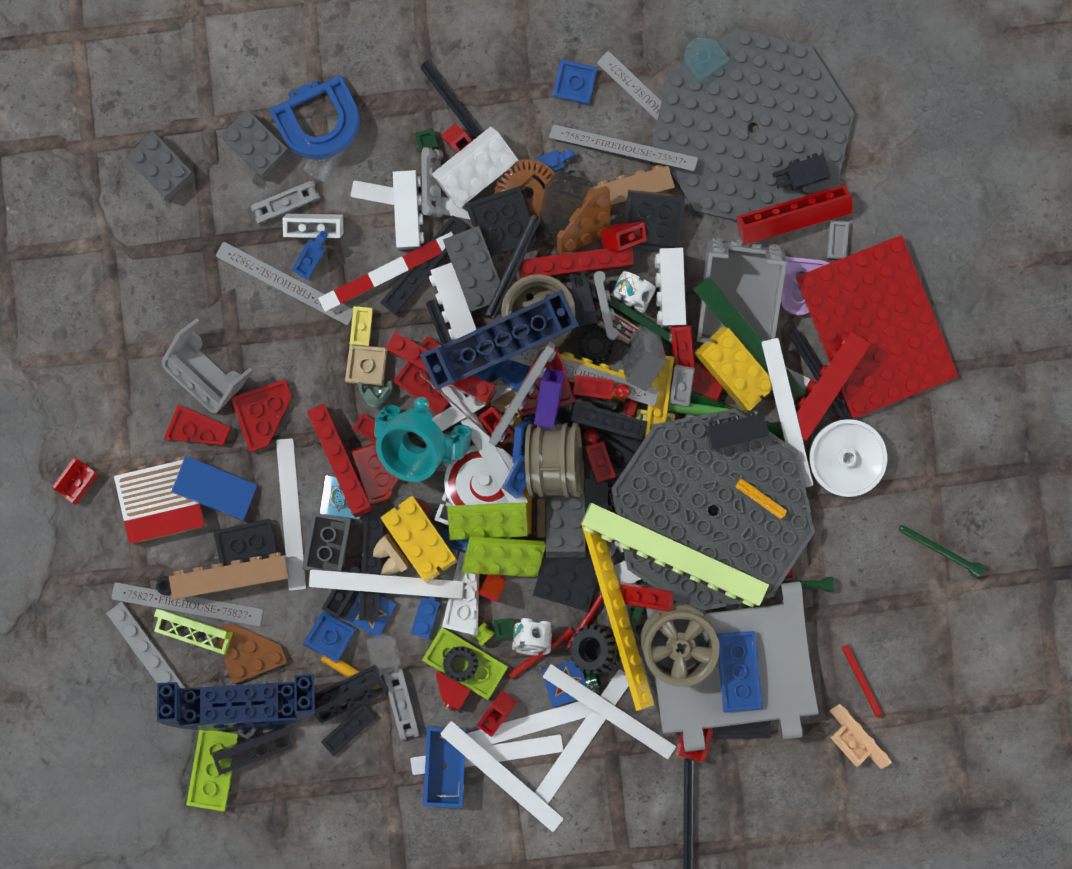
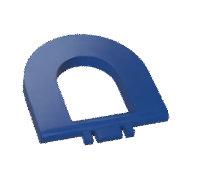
[269,75,360,159]

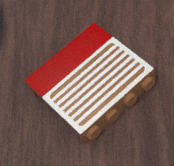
[114,456,207,544]

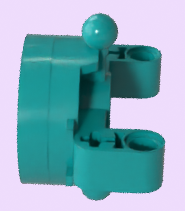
[374,397,472,482]

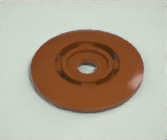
[495,159,561,224]

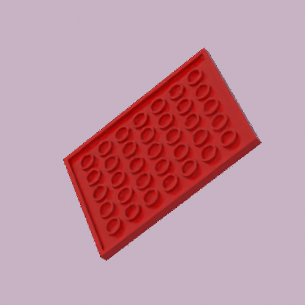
[795,235,959,419]

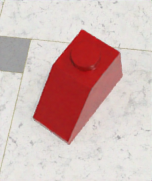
[441,123,472,154]
[601,222,647,251]
[477,405,515,446]
[479,574,507,602]
[436,670,471,711]
[476,691,517,737]

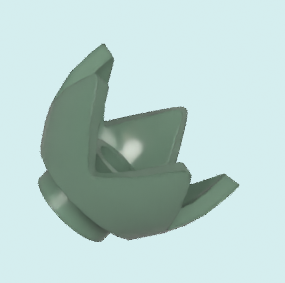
[358,380,392,407]

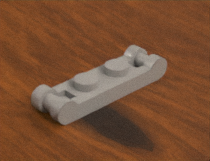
[421,147,444,217]
[250,181,321,224]
[594,271,618,340]
[384,668,420,741]

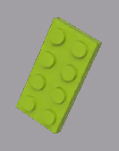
[447,502,528,540]
[462,537,546,577]
[422,627,508,700]
[186,730,239,812]

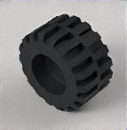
[569,625,621,674]

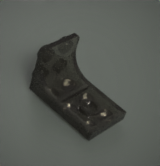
[536,171,592,246]

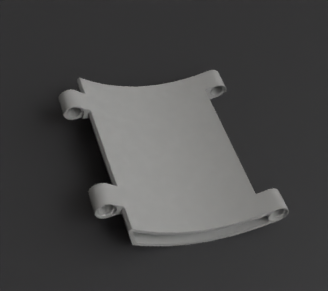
[646,581,819,752]

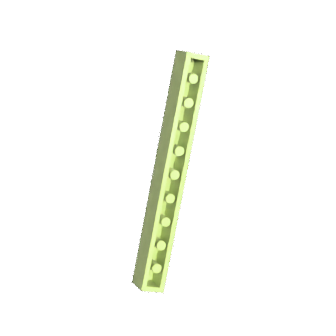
[580,503,769,608]

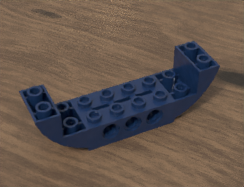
[157,674,315,731]

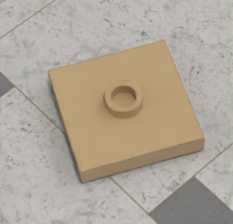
[345,345,388,387]

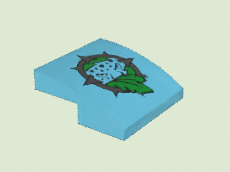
[320,476,365,520]

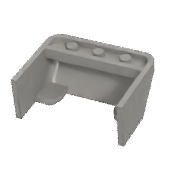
[162,318,253,413]

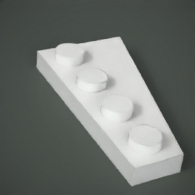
[442,552,479,636]

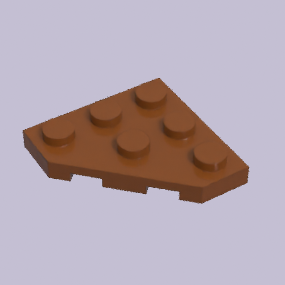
[557,186,610,255]
[216,623,288,684]

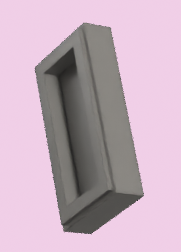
[827,220,849,260]

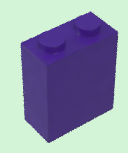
[534,368,565,429]

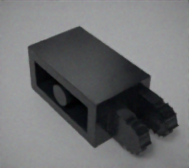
[772,153,831,191]
[569,271,602,328]
[584,465,612,513]
[321,566,361,618]

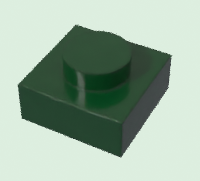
[415,128,438,152]
[494,618,514,639]

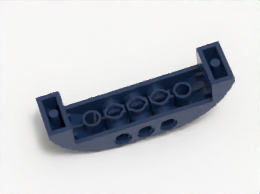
[420,290,578,391]

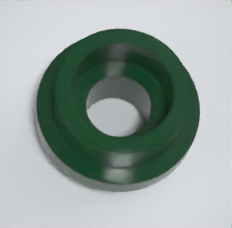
[585,674,601,691]

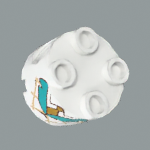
[610,271,656,313]
[512,618,552,655]

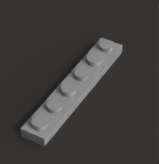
[489,341,556,446]
[106,602,186,688]

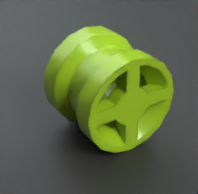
[471,622,495,646]

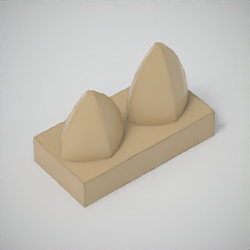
[373,534,410,575]

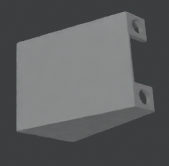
[696,237,787,344]

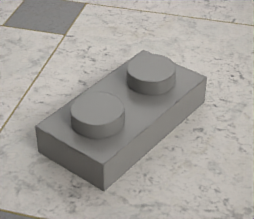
[670,365,695,406]

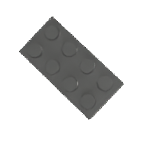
[443,226,500,312]

